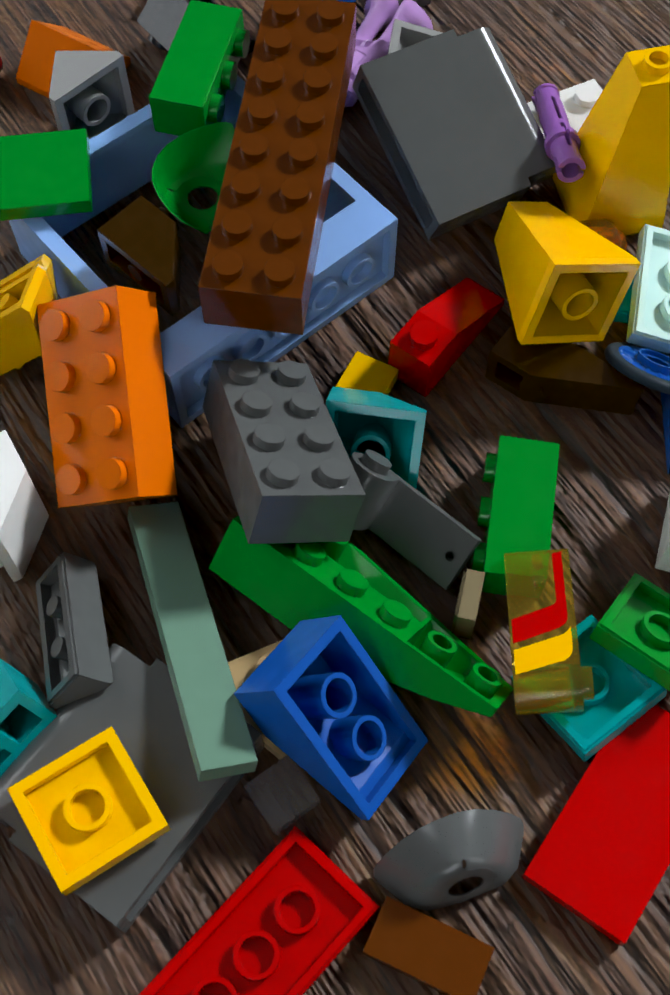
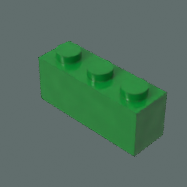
[149,0,250,136]
[471,435,560,601]

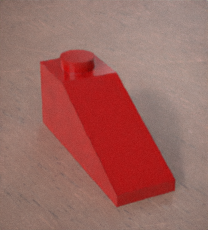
[388,277,505,397]

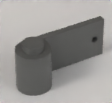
[350,450,482,590]

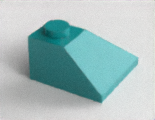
[326,386,427,489]

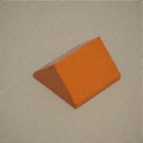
[16,20,131,98]

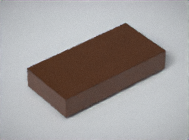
[362,896,495,995]

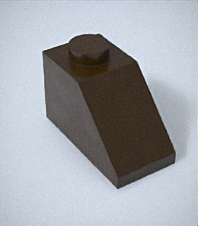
[97,195,181,316]

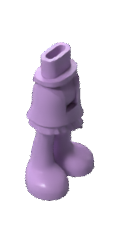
[345,0,433,107]

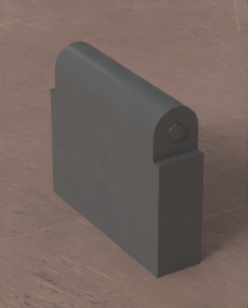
[352,27,556,240]
[0,643,265,934]

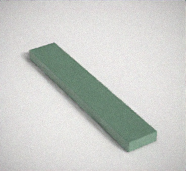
[128,502,258,782]

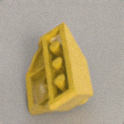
[0,254,58,376]

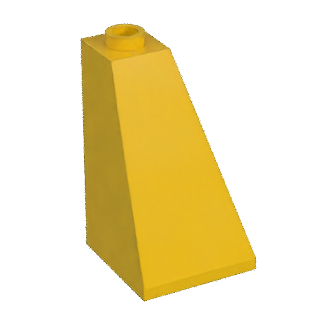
[553,45,670,239]
[494,201,641,345]

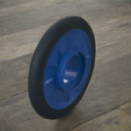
[604,342,670,395]

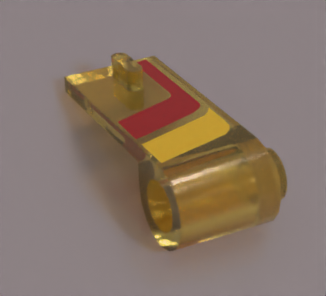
[504,549,594,715]

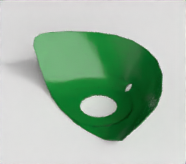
[152,122,235,234]

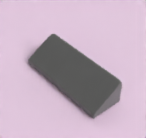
[35,552,113,709]

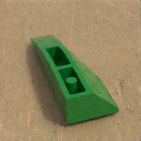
[209,516,514,717]

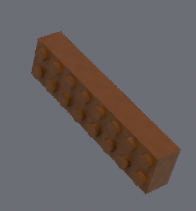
[198,0,356,335]

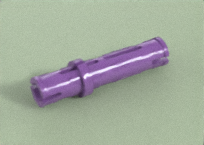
[532,83,586,183]

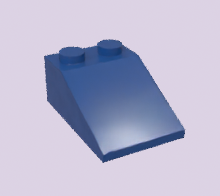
[234,615,428,820]

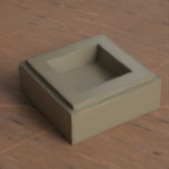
[451,569,485,639]

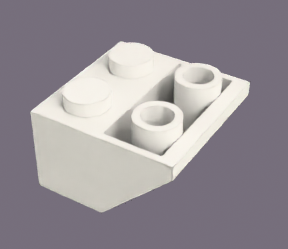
[0,430,49,582]

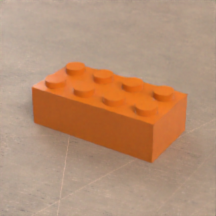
[37,285,177,508]

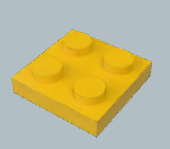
[7,726,171,896]

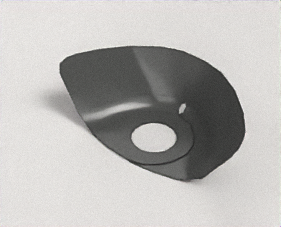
[373,809,524,911]

